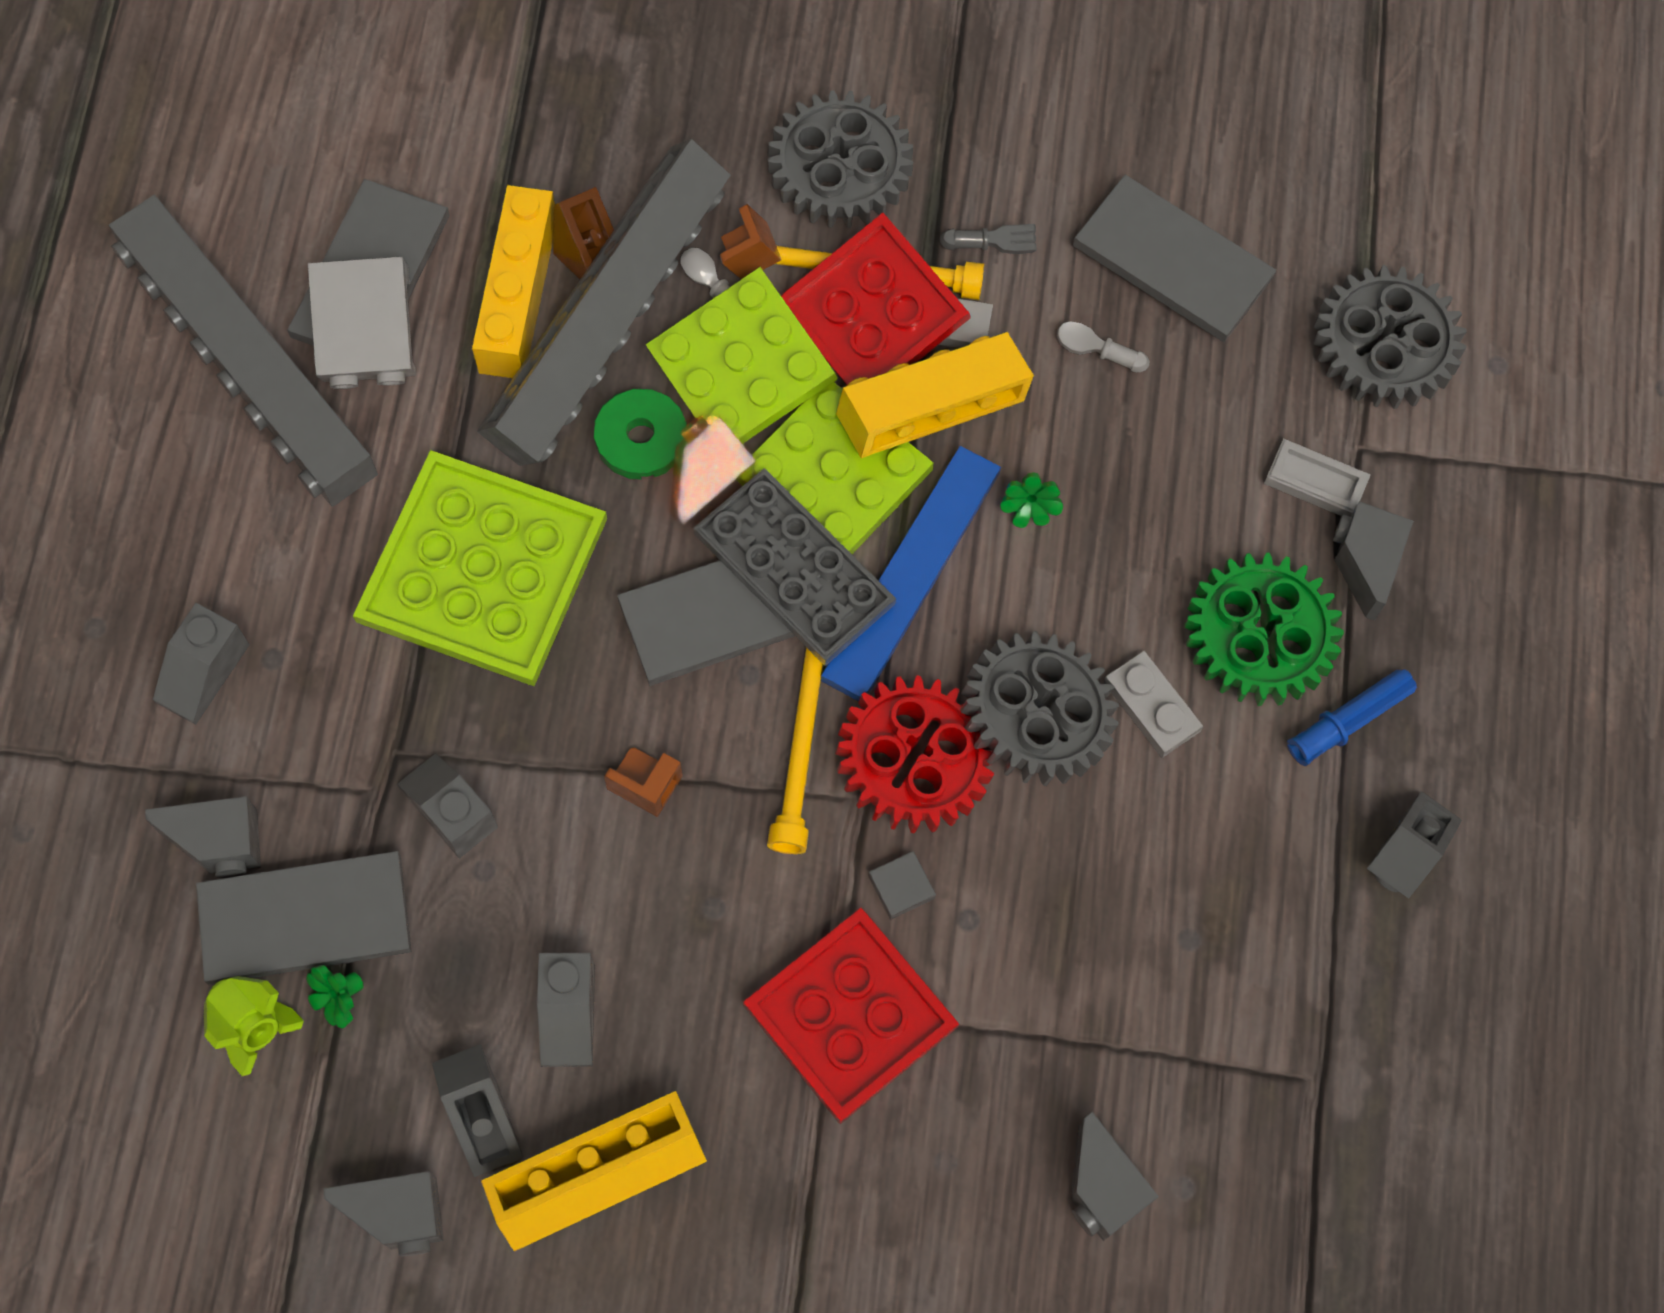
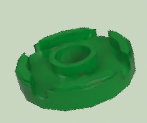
[594,389,687,479]

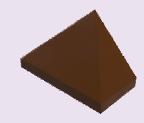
[553,187,614,279]

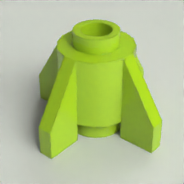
[204,976,304,1076]

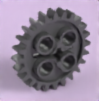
[768,90,913,228]
[1313,265,1467,409]
[961,631,1119,786]

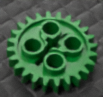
[1184,552,1344,706]

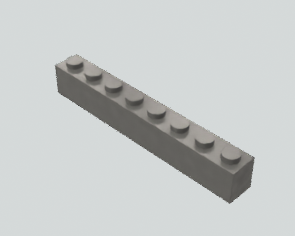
[477,139,731,466]
[109,194,378,507]

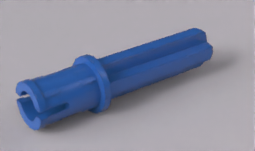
[1287,669,1417,766]

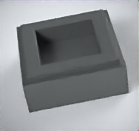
[868,851,936,920]

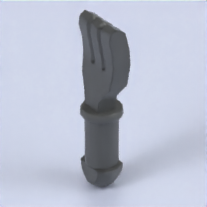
[939,224,1037,254]

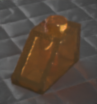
[670,415,756,523]

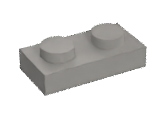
[1104,651,1203,758]

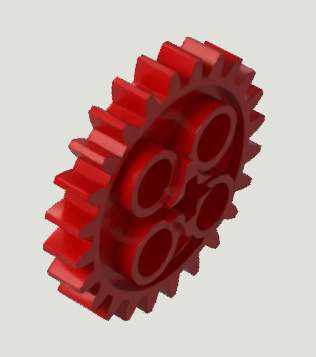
[835,675,994,833]

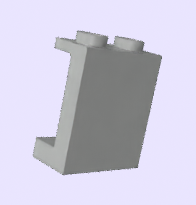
[308,257,416,389]

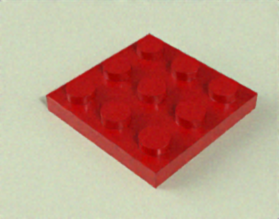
[781,213,971,386]
[743,907,959,1125]

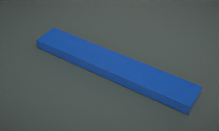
[821,446,1001,702]

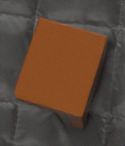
[720,204,782,279]
[604,747,683,817]

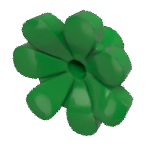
[1000,472,1063,528]
[306,965,364,1028]

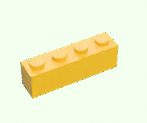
[472,185,555,378]
[836,332,1034,458]
[481,1091,707,1251]

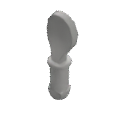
[681,248,730,298]
[1057,321,1150,373]

